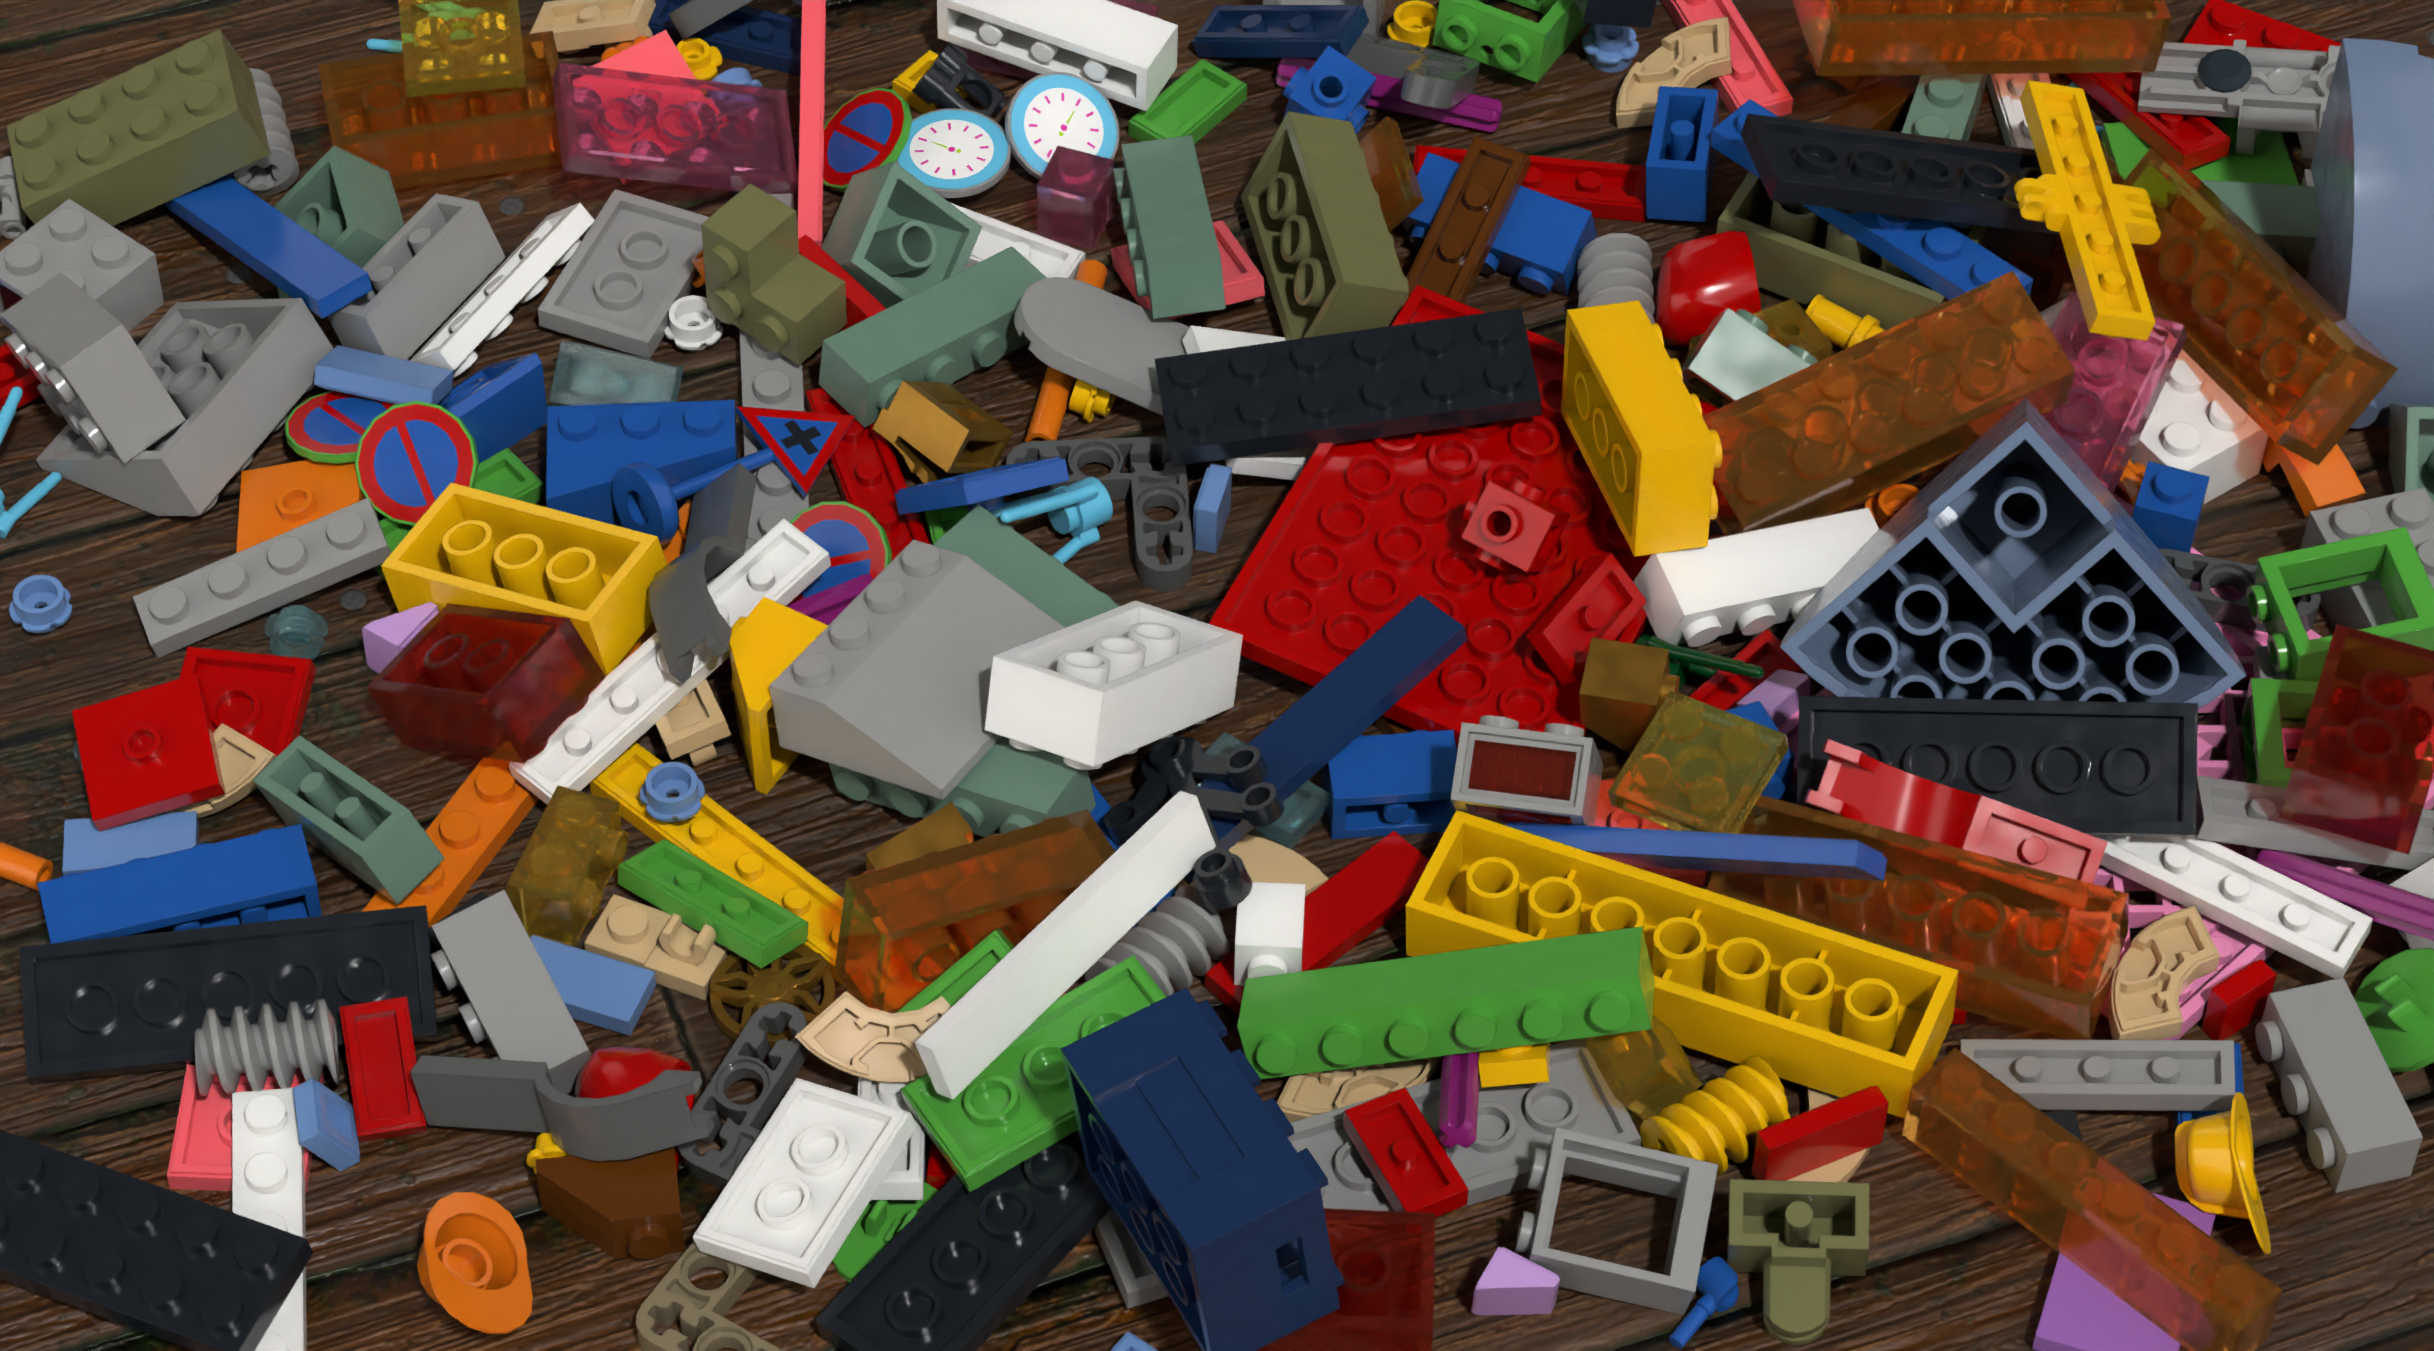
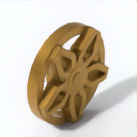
[709,945,835,1050]

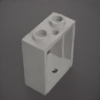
[1514,1127,1718,1315]

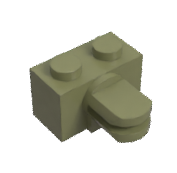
[1727,1179,1870,1346]

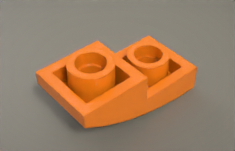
[2257,400,2366,517]

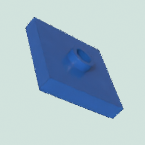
[895,457,1069,515]

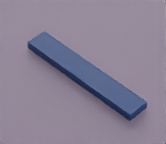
[162,175,373,318]
[1503,822,1887,881]

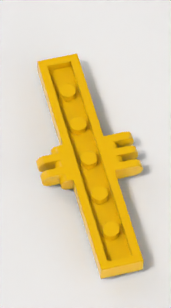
[2014,80,2161,341]

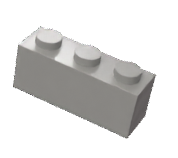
[327,193,506,361]
[431,890,591,1094]
[2255,977,2423,1193]

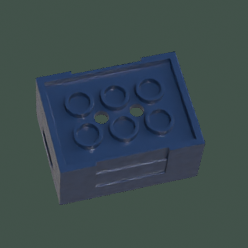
[1061,988,1345,1351]

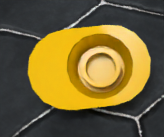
[2175,1092,2271,1254]

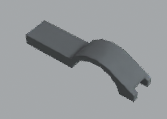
[649,463,757,683]
[410,1055,715,1161]

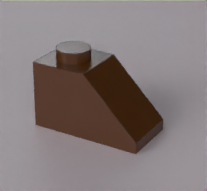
[535,1146,685,1259]

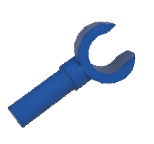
[1668,1256,1739,1349]

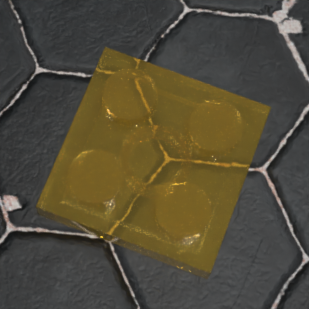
[398,0,527,97]
[1608,690,1789,834]

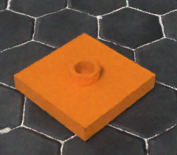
[236,459,366,553]

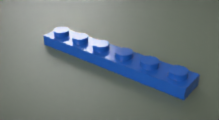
[1710,99,2033,328]

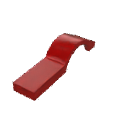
[1804,739,2108,904]

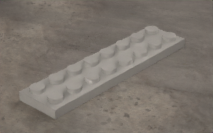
[1093,1037,1641,1309]

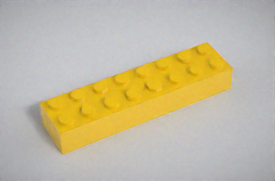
[1406,810,1959,1120]

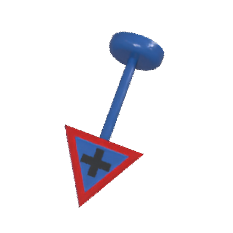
[612,406,855,546]

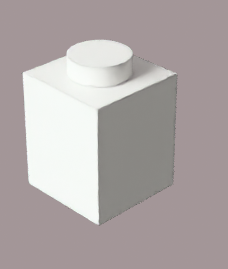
[1234,882,1306,986]

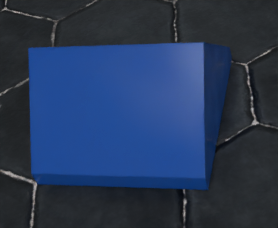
[437,352,547,463]

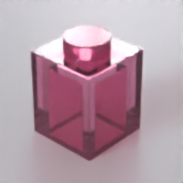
[1037,146,1114,250]

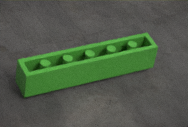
[1237,926,1655,1079]

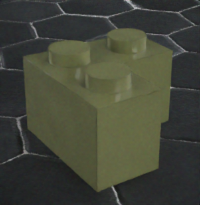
[701,183,847,365]

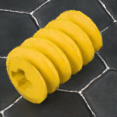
[1640,1055,1791,1176]

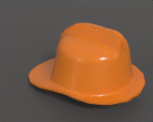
[417,1192,533,1334]

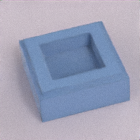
[1193,464,1232,554]
[293,1078,360,1172]

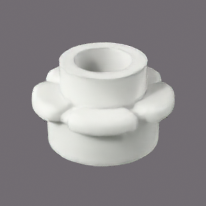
[664,295,723,351]

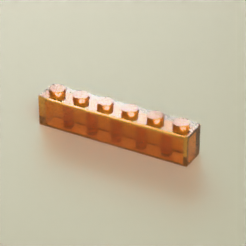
[1902,1048,2283,1351]

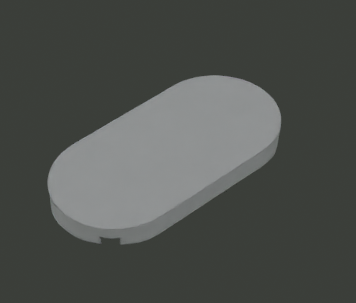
[1014,277,1189,416]

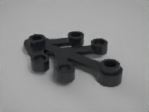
[1104,737,1284,910]

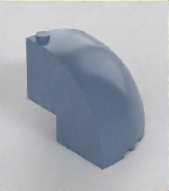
[2300,38,2434,429]
[1780,398,2247,709]

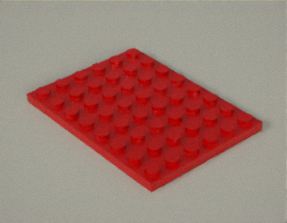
[1208,285,1753,748]

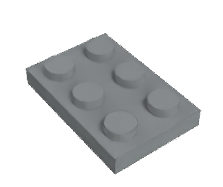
[538,189,709,360]

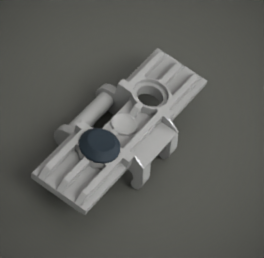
[2138,39,2340,159]

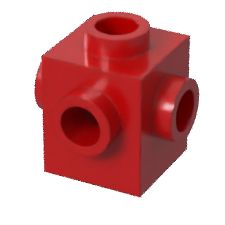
[1461,475,1571,572]

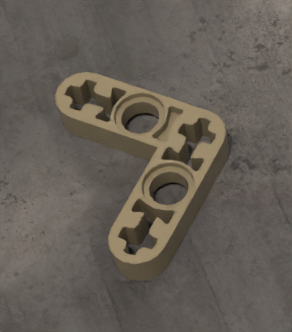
[636,1241,783,1351]

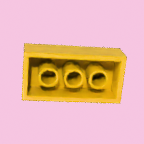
[1561,300,1722,557]
[381,483,667,677]

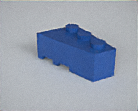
[546,400,738,527]

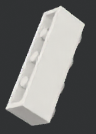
[937,0,1178,111]
[1633,507,1879,647]

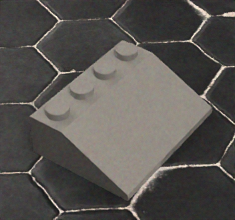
[36,298,334,517]
[769,540,1065,800]

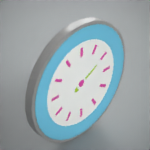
[1005,72,1119,187]
[895,108,1011,198]

